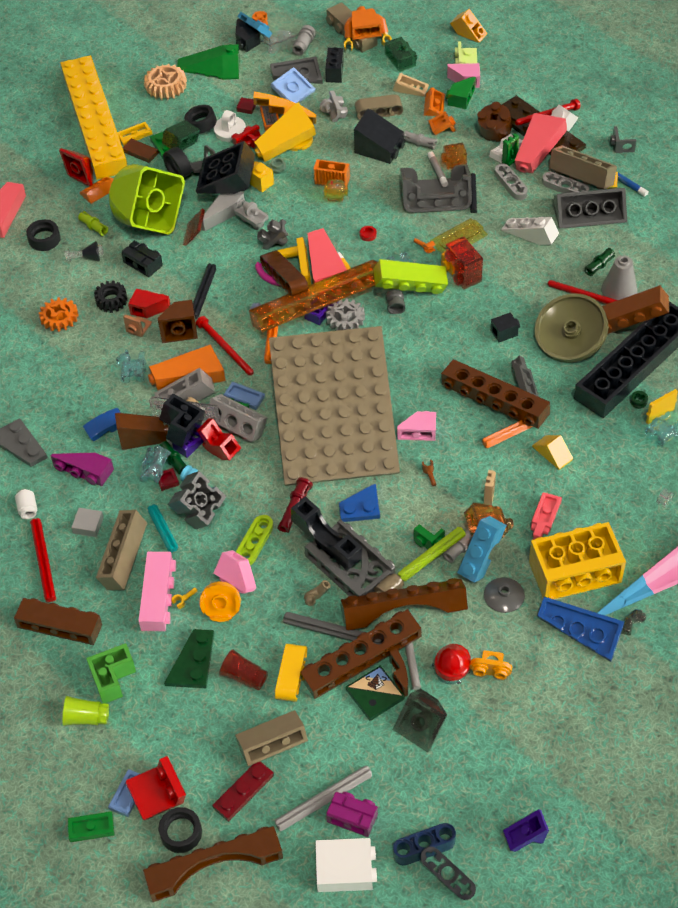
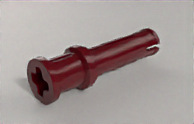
[277,477,313,533]

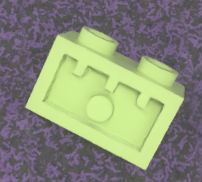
[455,41,477,64]

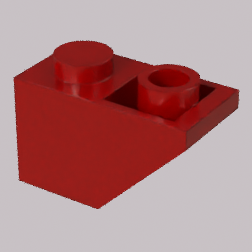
[128,288,171,319]

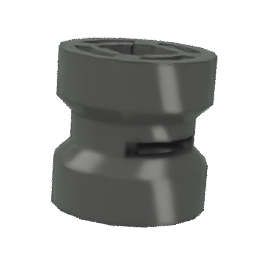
[386,290,405,314]

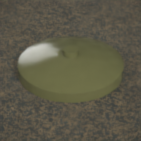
[535,293,609,363]

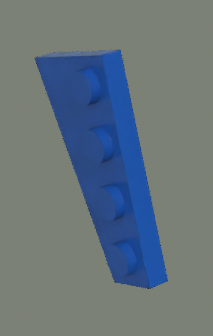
[538,597,624,662]

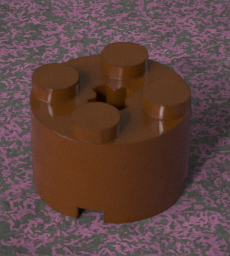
[477,102,512,142]

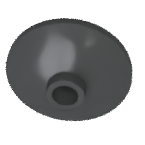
[484,577,525,613]

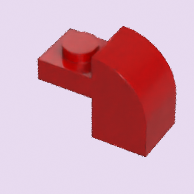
[197,418,241,461]

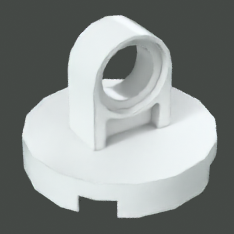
[214,110,246,142]

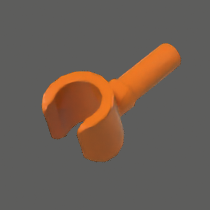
[414,238,436,254]

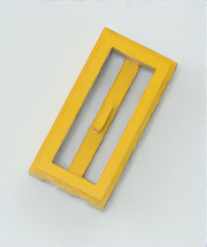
[117,122,153,146]

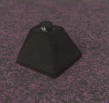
[393,688,447,752]

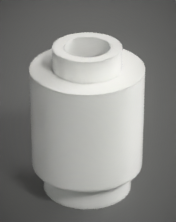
[15,489,37,519]

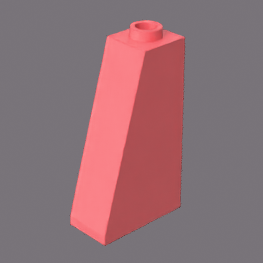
[515,113,567,173]
[0,182,26,238]
[307,228,348,292]

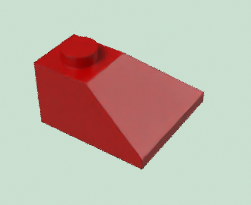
[59,148,93,186]

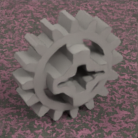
[326,298,365,331]

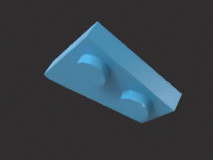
[237,11,272,38]

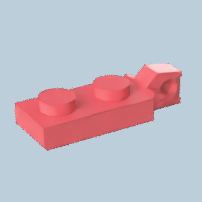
[531,492,562,540]

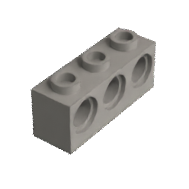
[205,394,267,442]

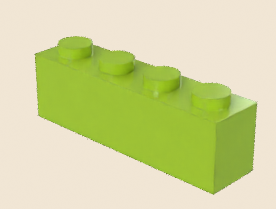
[373,259,448,294]

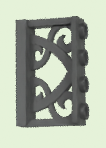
[304,519,395,596]

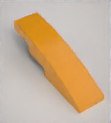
[253,92,316,124]

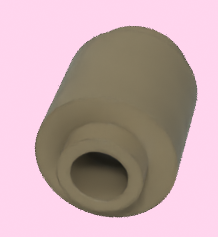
[374,573,404,593]

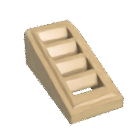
[393,73,429,97]

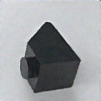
[235,18,261,52]

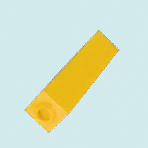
[254,102,316,162]

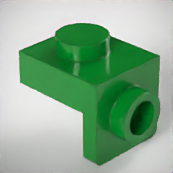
[414,524,445,550]

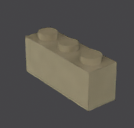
[235,710,308,766]

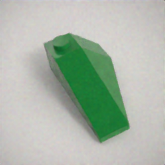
[177,44,240,80]

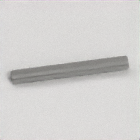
[275,766,372,831]

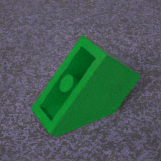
[446,77,476,109]

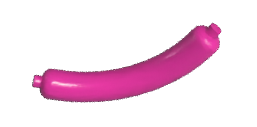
[255,262,280,286]

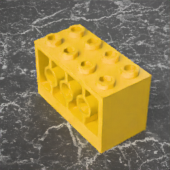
[529,522,626,599]

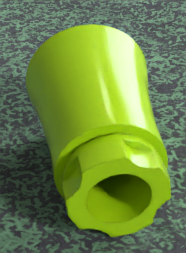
[62,696,109,726]

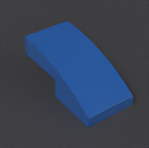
[83,408,121,441]

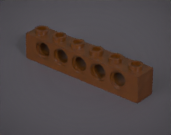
[441,359,550,429]
[300,609,422,699]

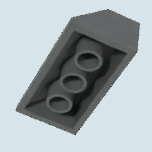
[553,188,627,228]

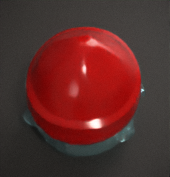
[432,644,471,685]

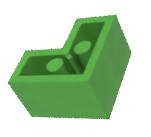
[86,643,136,703]

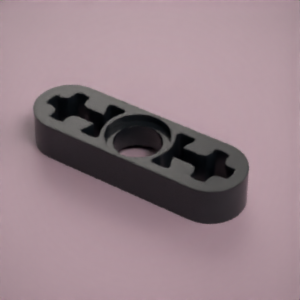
[419,847,476,900]

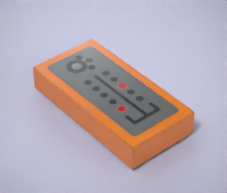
[259,106,279,131]

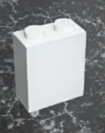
[316,838,377,892]

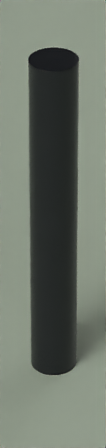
[470,173,477,213]

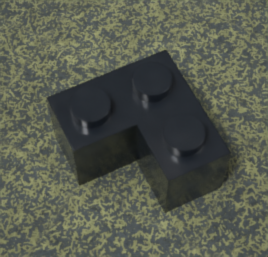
[159,394,205,448]

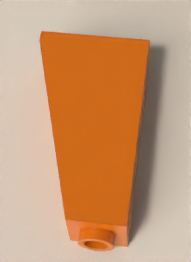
[148,345,226,390]

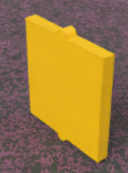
[646,389,678,424]

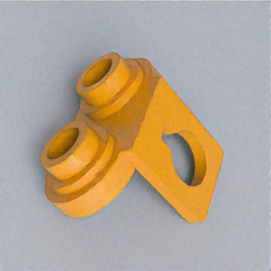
[470,650,512,680]

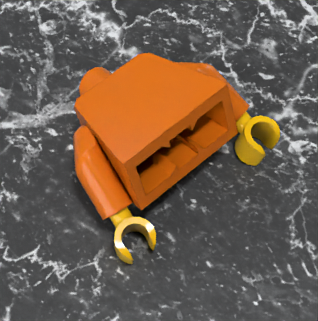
[344,6,392,51]

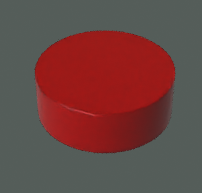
[360,226,377,241]

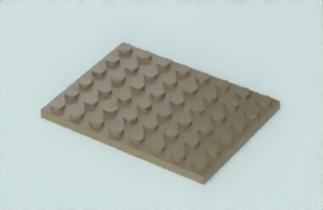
[269,326,400,486]

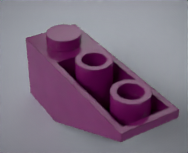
[51,452,114,486]

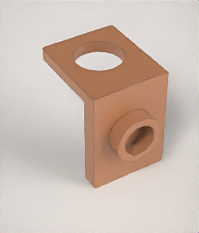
[123,314,152,337]

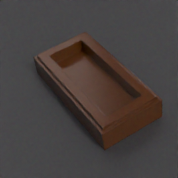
[123,138,159,163]

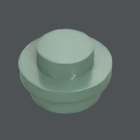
[270,158,286,173]

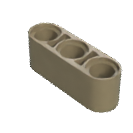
[355,94,403,120]

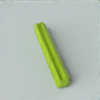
[398,527,466,582]

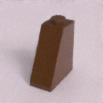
[115,413,168,450]

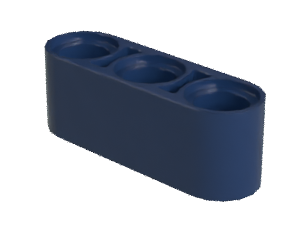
[393,823,456,866]

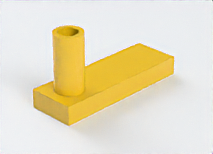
[278,237,312,287]

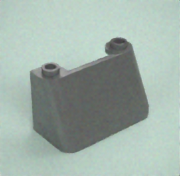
[400,164,472,213]

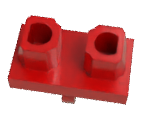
[231,124,261,148]

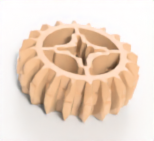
[144,64,187,100]

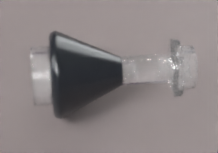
[64,241,104,262]

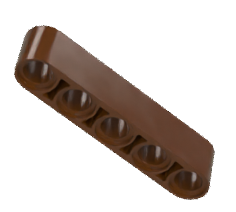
[260,250,309,297]

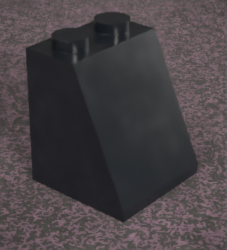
[354,109,406,164]

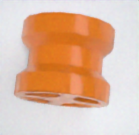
[252,11,268,26]

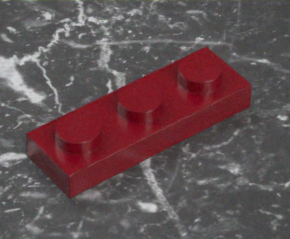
[212,761,274,822]

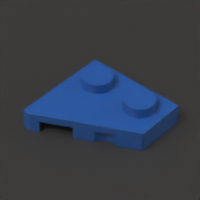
[339,484,380,522]

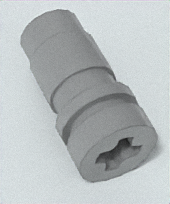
[292,25,316,55]

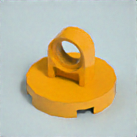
[199,581,241,622]

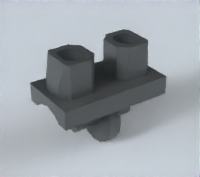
[257,219,288,250]

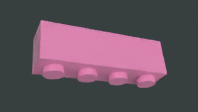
[139,552,176,631]

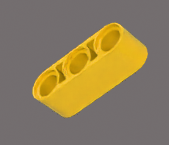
[275,643,307,702]

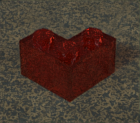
[445,236,483,290]

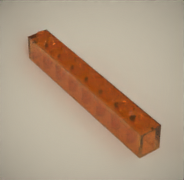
[249,260,377,332]

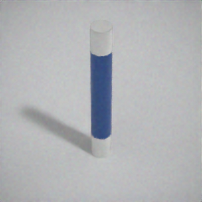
[616,171,649,197]

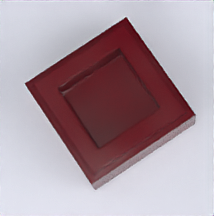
[236,97,256,114]
[155,468,180,491]

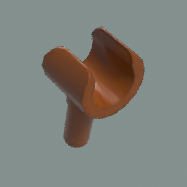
[422,460,437,486]

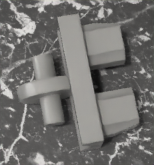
[319,91,348,122]
[234,201,269,230]

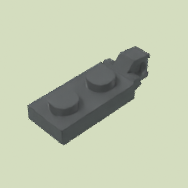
[511,355,539,397]

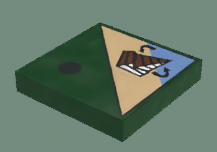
[346,665,405,721]

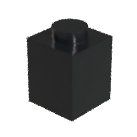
[490,312,520,343]

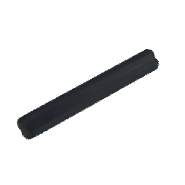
[193,263,216,319]

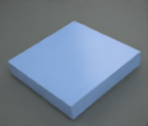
[270,67,315,103]

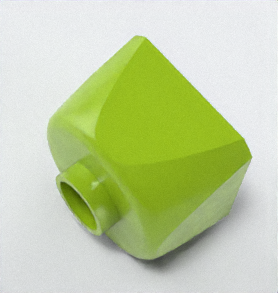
[109,164,185,235]

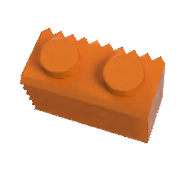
[313,159,350,188]

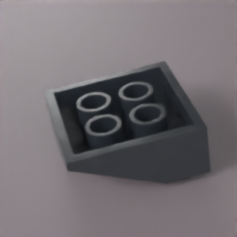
[196,141,255,194]

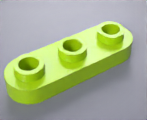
[236,515,273,565]

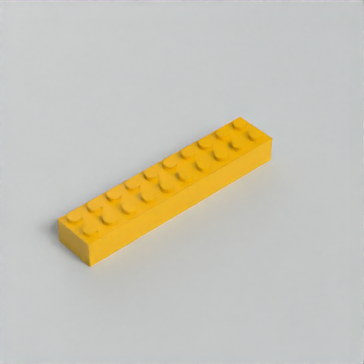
[60,55,127,180]

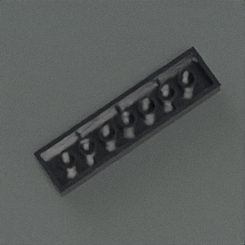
[574,302,678,418]

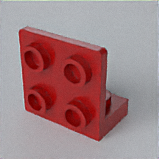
[125,756,186,820]

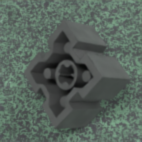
[168,471,227,529]

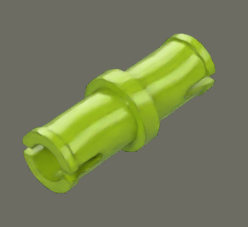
[78,211,108,236]

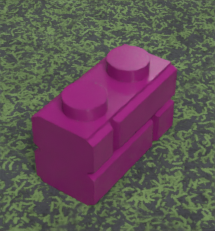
[326,792,378,837]

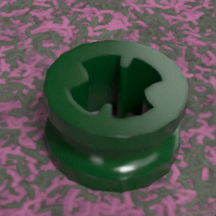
[630,391,648,409]

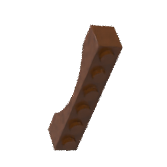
[341,578,468,630]
[143,826,283,902]

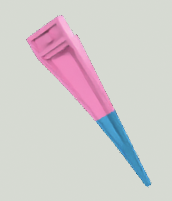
[597,546,678,615]

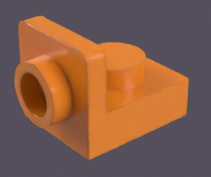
[429,111,456,135]

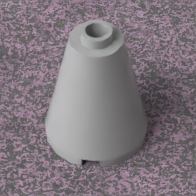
[602,256,637,300]

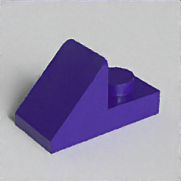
[503,809,549,852]

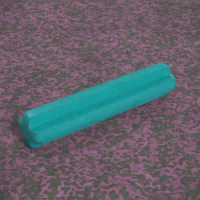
[147,504,178,553]

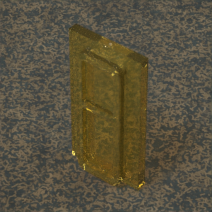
[430,218,488,253]

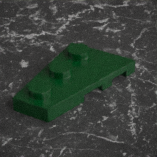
[164,629,214,688]

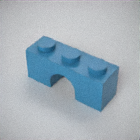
[457,516,507,583]

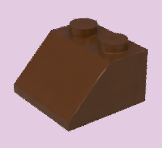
[158,300,198,343]

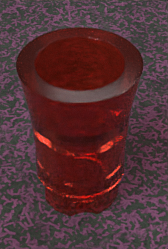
[219,649,268,690]

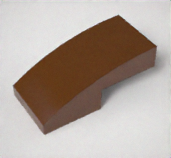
[389,648,408,697]

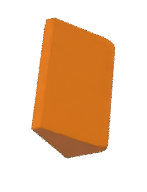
[424,87,445,116]
[80,177,113,204]

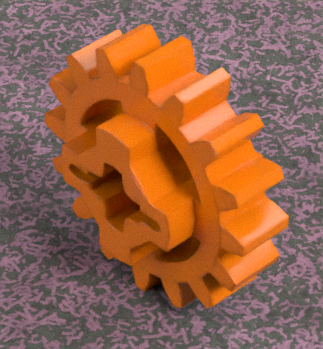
[39,297,79,332]

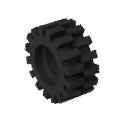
[94,281,128,313]

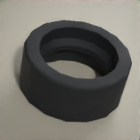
[184,104,217,134]
[163,147,192,178]
[26,219,61,251]
[158,807,202,853]

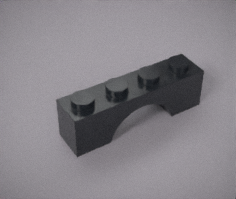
[291,496,362,571]

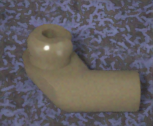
[304,580,331,606]

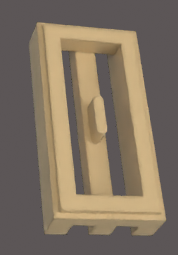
[483,470,496,508]

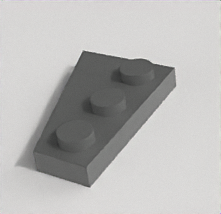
[270,56,323,84]
[0,418,48,467]

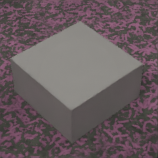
[71,508,104,537]

